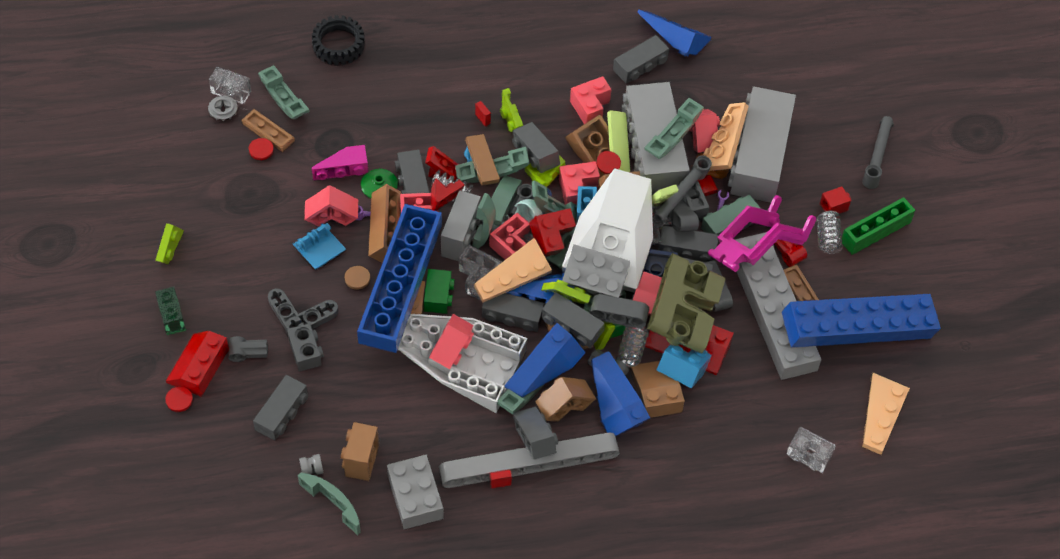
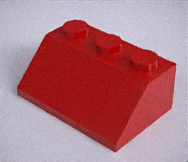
[166,331,229,397]

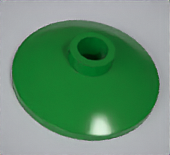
[361,169,398,199]

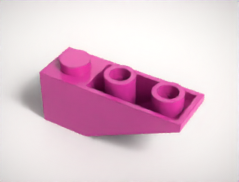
[312,145,368,180]

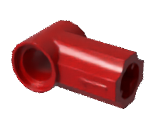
[774,239,808,267]

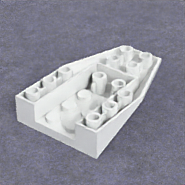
[562,168,653,293]
[398,314,527,413]

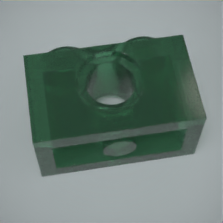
[155,286,186,335]

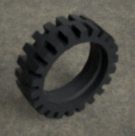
[312,15,365,66]

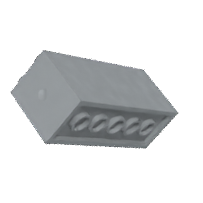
[621,82,690,192]
[728,86,796,202]

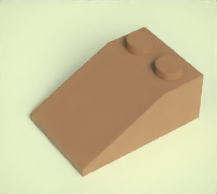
[565,115,630,178]
[630,361,684,418]

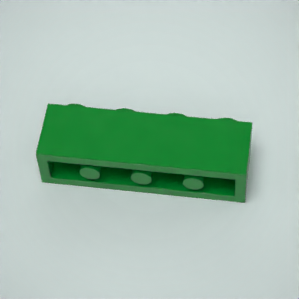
[841,197,915,255]

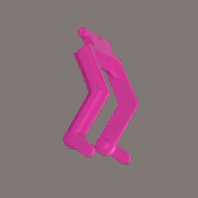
[708,195,816,272]

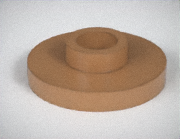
[344,266,370,290]

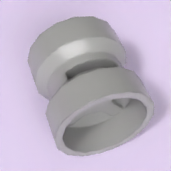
[299,454,323,475]

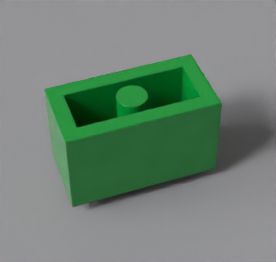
[424,269,455,314]

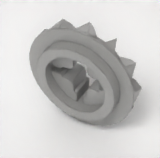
[208,96,238,121]

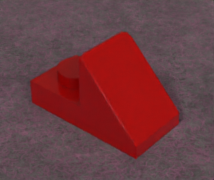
[425,146,459,181]
[431,178,465,211]

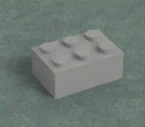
[441,191,482,262]
[562,244,630,298]
[387,454,444,529]

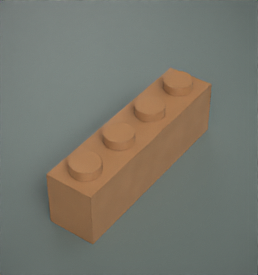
[368,184,401,263]

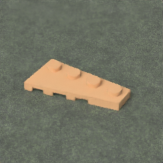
[703,102,749,171]
[474,238,552,302]
[862,373,910,455]

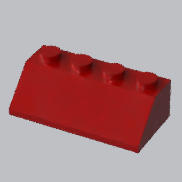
[644,325,734,375]

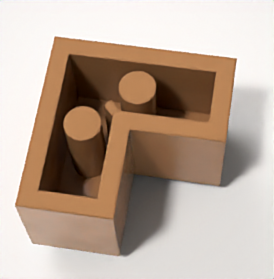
[535,377,596,422]

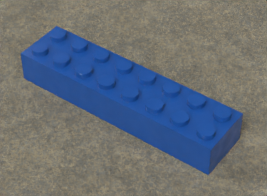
[357,204,442,353]
[782,294,941,348]

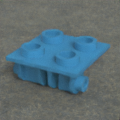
[293,223,346,270]

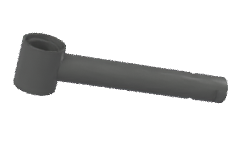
[862,116,894,189]
[653,156,712,223]

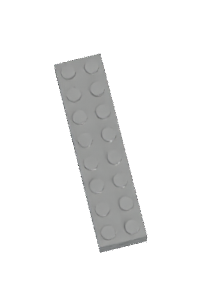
[735,232,821,380]

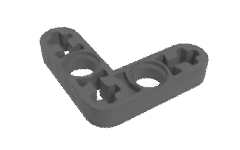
[268,289,338,331]

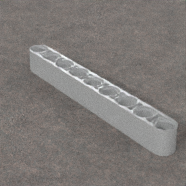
[439,433,620,488]

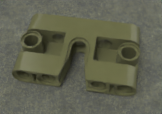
[647,253,725,354]

